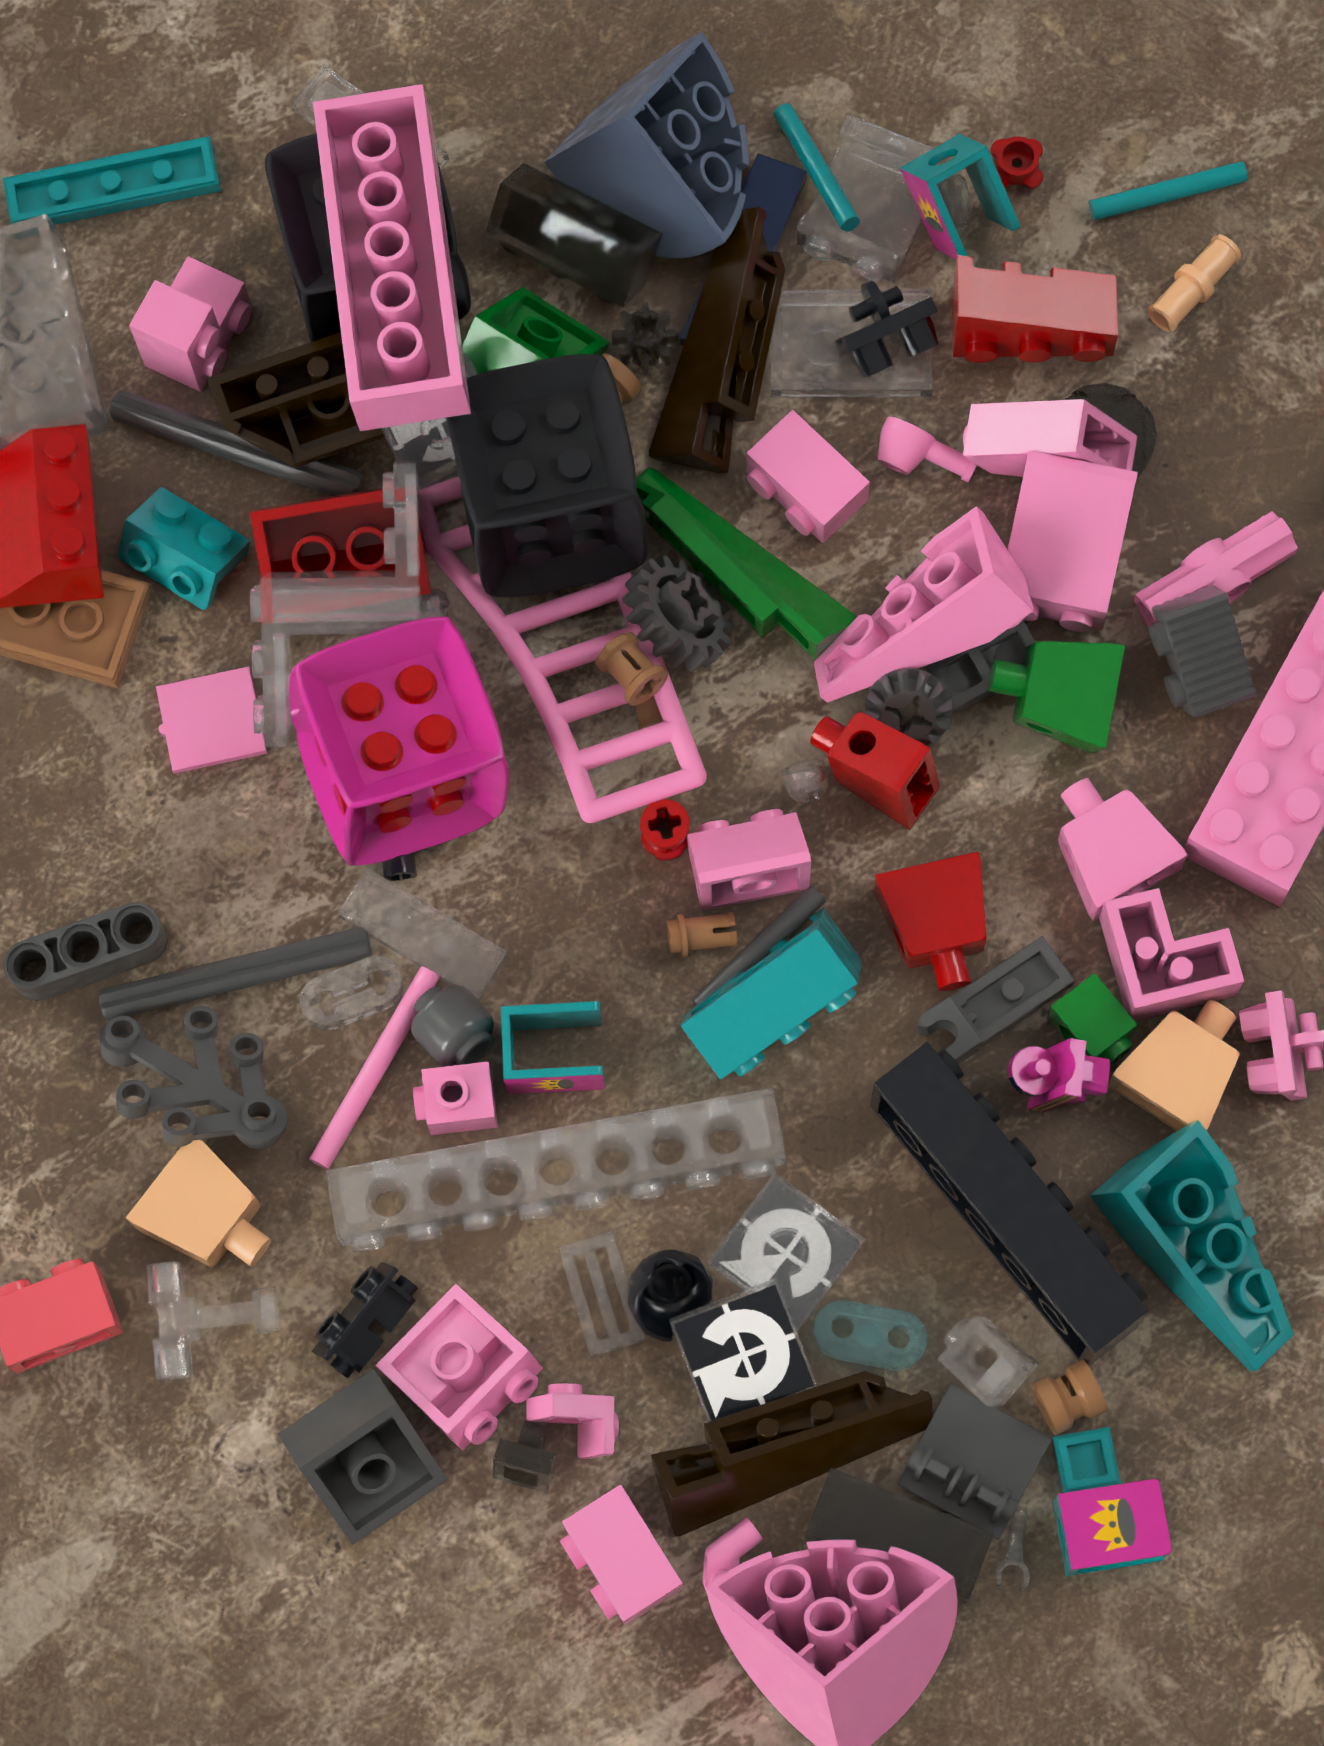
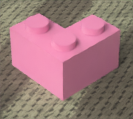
[129,256,252,392]
[1099,888,1244,1021]

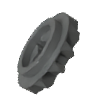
[865,668,953,745]

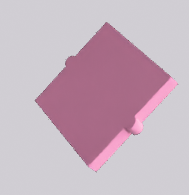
[156,666,268,774]

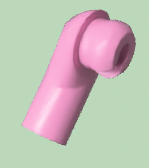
[702,1517,763,1593]

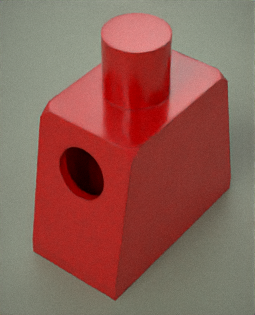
[810,712,941,830]
[873,851,986,991]

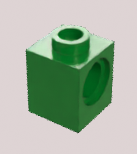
[1047,973,1138,1066]

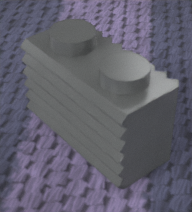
[1149,586,1256,718]

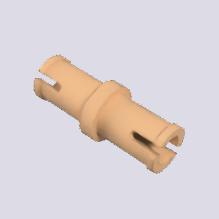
[1147,234,1241,332]

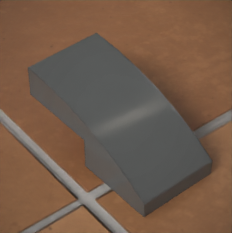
[925,620,1036,713]

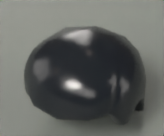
[627,1249,713,1342]

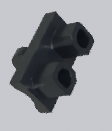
[835,280,939,378]

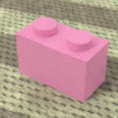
[746,409,870,544]
[559,1484,684,1626]

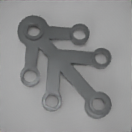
[100,1006,287,1149]

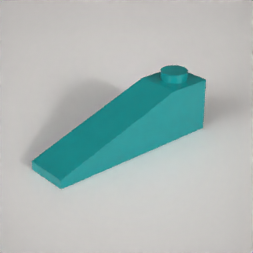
[1090,1120,1294,1372]

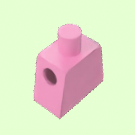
[1058,778,1188,921]

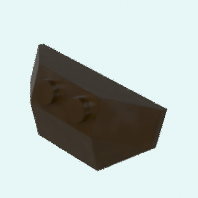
[207,332,387,468]

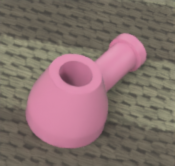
[878,416,977,482]

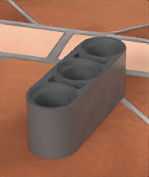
[4,902,168,1001]

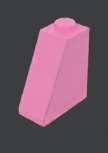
[963,399,1137,477]

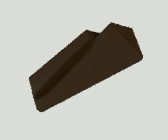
[651,1371,932,1536]

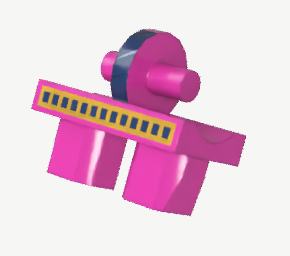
[1008,1038,1110,1113]

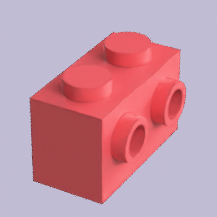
[0,1258,124,1374]

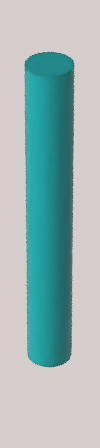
[773,103,860,232]
[1088,161,1248,221]

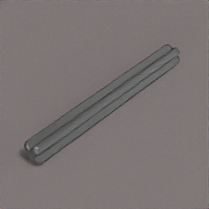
[109,390,364,496]
[98,927,371,1020]

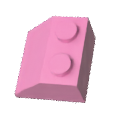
[687,809,811,912]

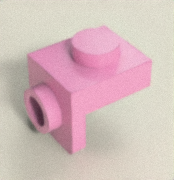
[526,1383,619,1459]

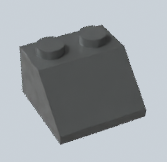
[278,1369,448,1545]

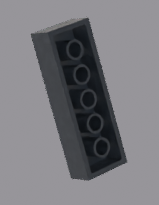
[870,1042,1149,1366]

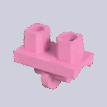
[1239,990,1324,1101]

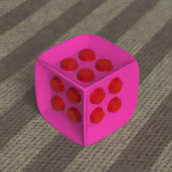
[288,617,509,866]

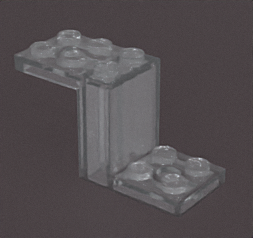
[250,460,421,747]

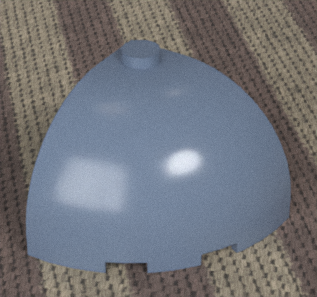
[544,31,749,258]

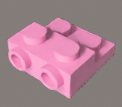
[375,1284,543,1451]

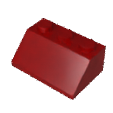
[0,424,104,608]
[250,483,431,621]

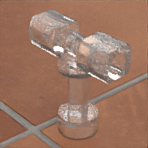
[146,1261,281,1381]

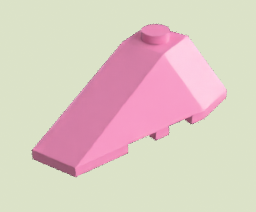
[814,506,1034,703]

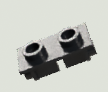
[311,1262,418,1379]

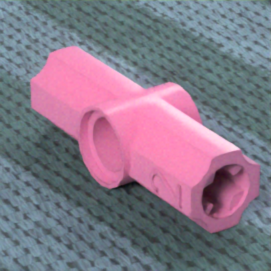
[1134,511,1298,628]

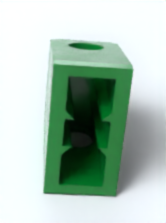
[988,641,1125,753]

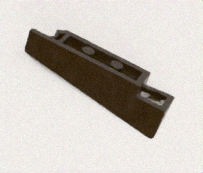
[649,207,785,473]

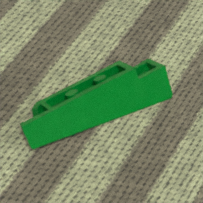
[636,468,857,661]

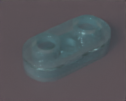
[813,1300,927,1370]

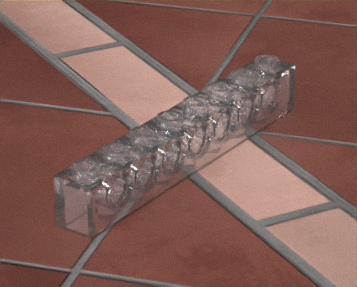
[326,1088,786,1252]

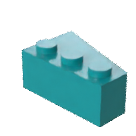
[680,907,863,1080]

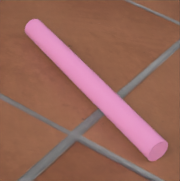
[309,966,440,1170]

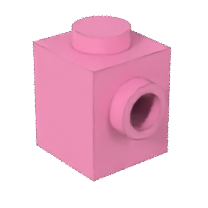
[413,1062,498,1135]

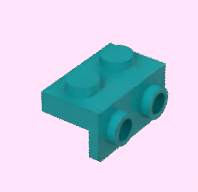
[117,486,251,610]

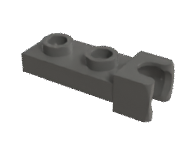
[916,936,1075,1065]

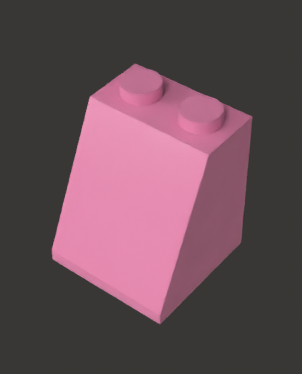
[1008,450,1138,632]

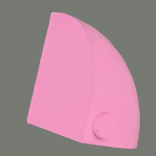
[705,1540,958,1746]

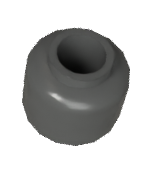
[411,985,494,1067]

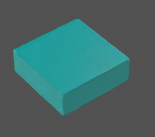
[1052,1427,1121,1493]

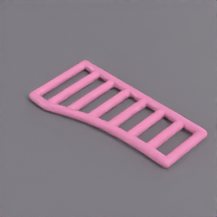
[415,476,707,823]

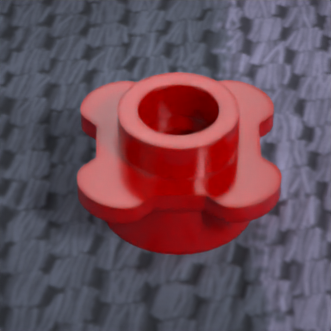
[990,136,1044,189]

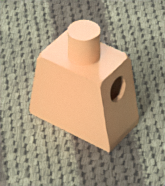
[1108,999,1240,1131]
[126,1139,271,1268]

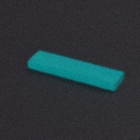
[2,136,221,233]

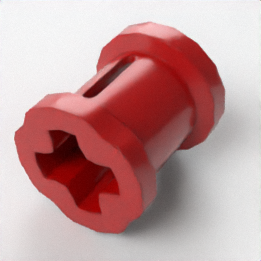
[640,799,690,861]

